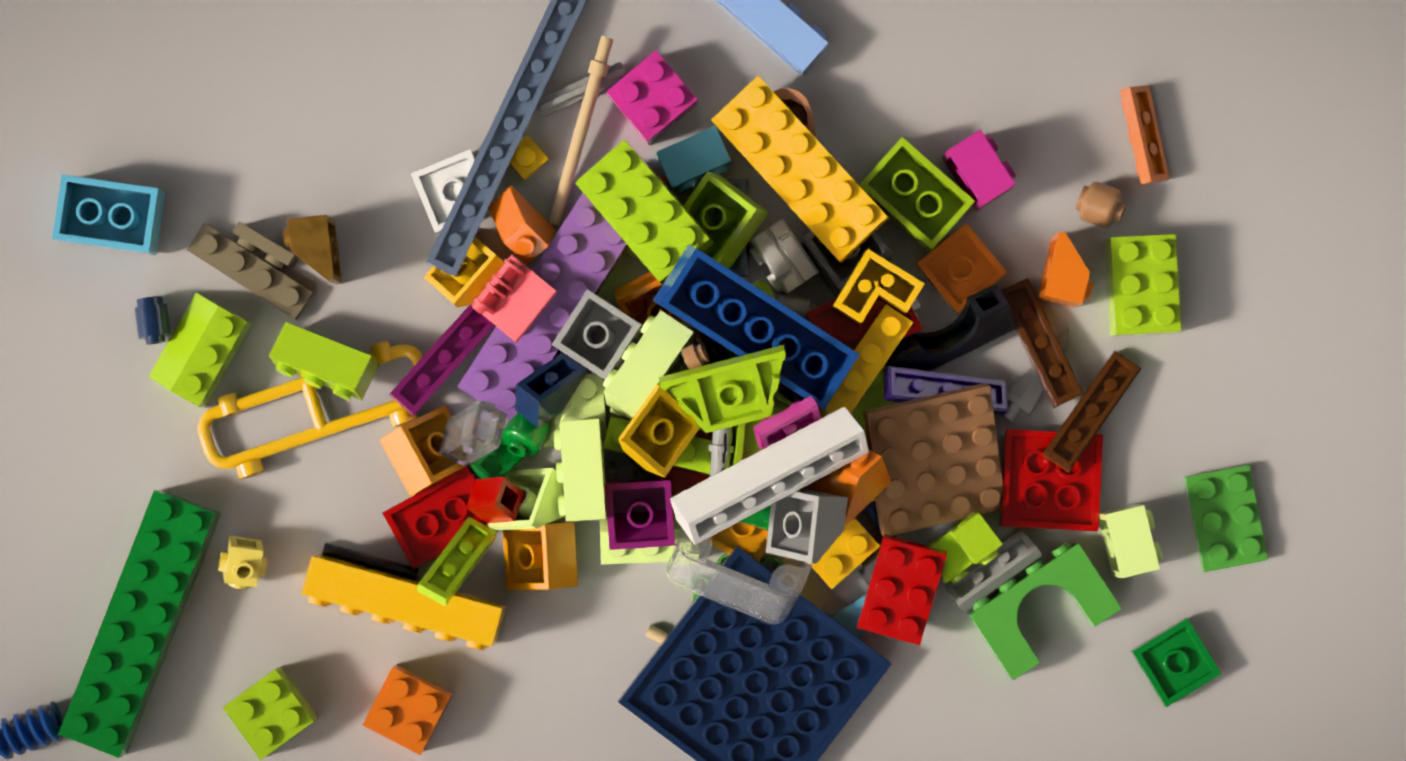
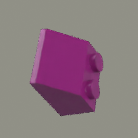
[605,477,675,550]

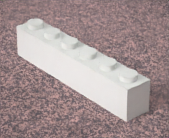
[670,407,869,545]

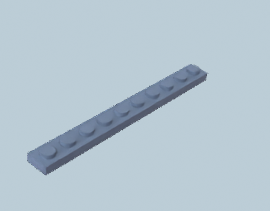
[426,0,587,277]

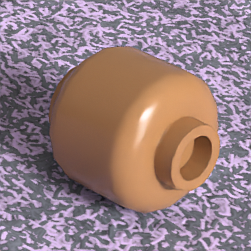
[1076,182,1127,228]

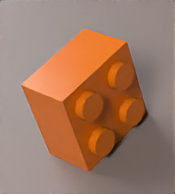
[363,664,454,755]

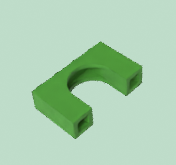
[967,541,1122,680]

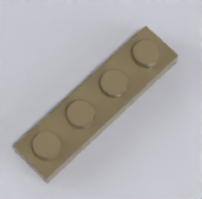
[187,223,314,320]

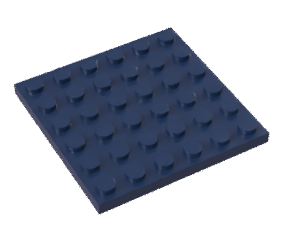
[618,545,892,761]

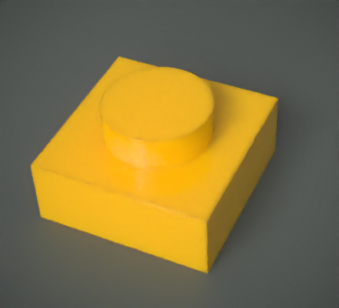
[510,135,550,181]

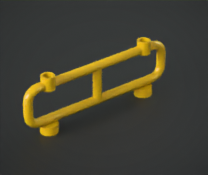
[198,341,423,479]

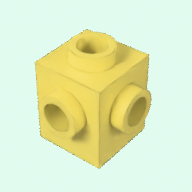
[218,536,267,589]

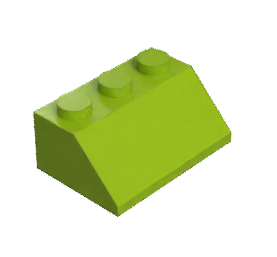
[149,292,253,408]

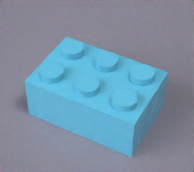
[52,175,166,255]

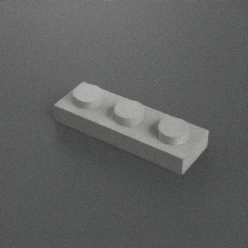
[944,529,1042,613]

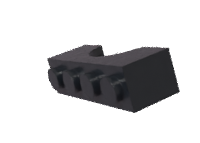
[887,284,1017,371]

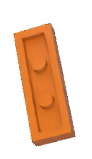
[1120,85,1170,184]

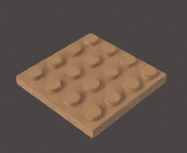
[863,383,1003,536]

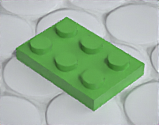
[1184,465,1268,572]

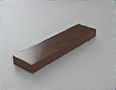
[1000,278,1084,409]
[1042,351,1142,473]

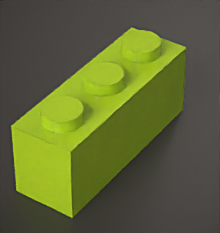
[269,322,379,401]

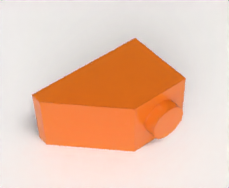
[488,185,556,265]

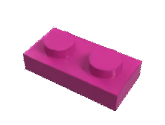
[753,396,821,450]

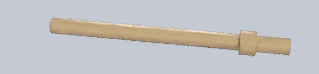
[548,36,614,226]

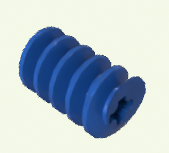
[0,701,64,760]

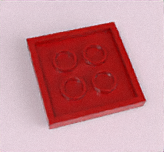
[1000,429,1103,532]

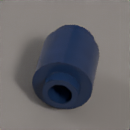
[134,296,171,345]

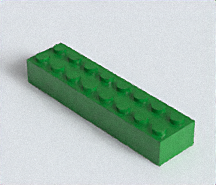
[58,490,221,758]

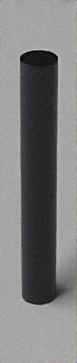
[322,543,419,581]

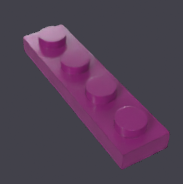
[389,305,495,416]

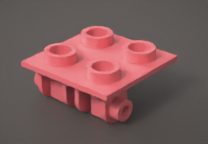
[471,255,557,343]

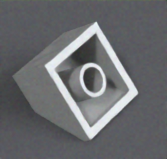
[766,488,848,563]

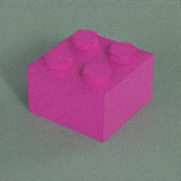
[606,50,698,146]
[942,129,1016,212]

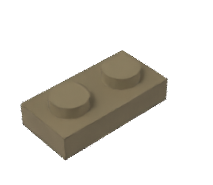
[232,222,298,269]

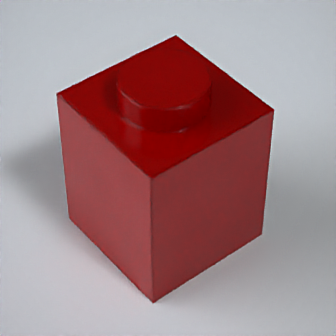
[466,477,525,523]

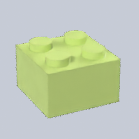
[1099,504,1163,579]

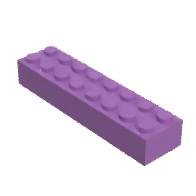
[457,193,628,421]

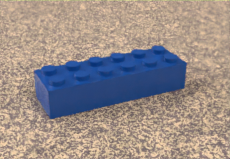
[653,245,860,410]

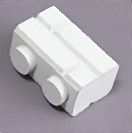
[749,219,819,295]

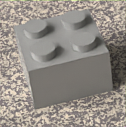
[552,289,643,380]

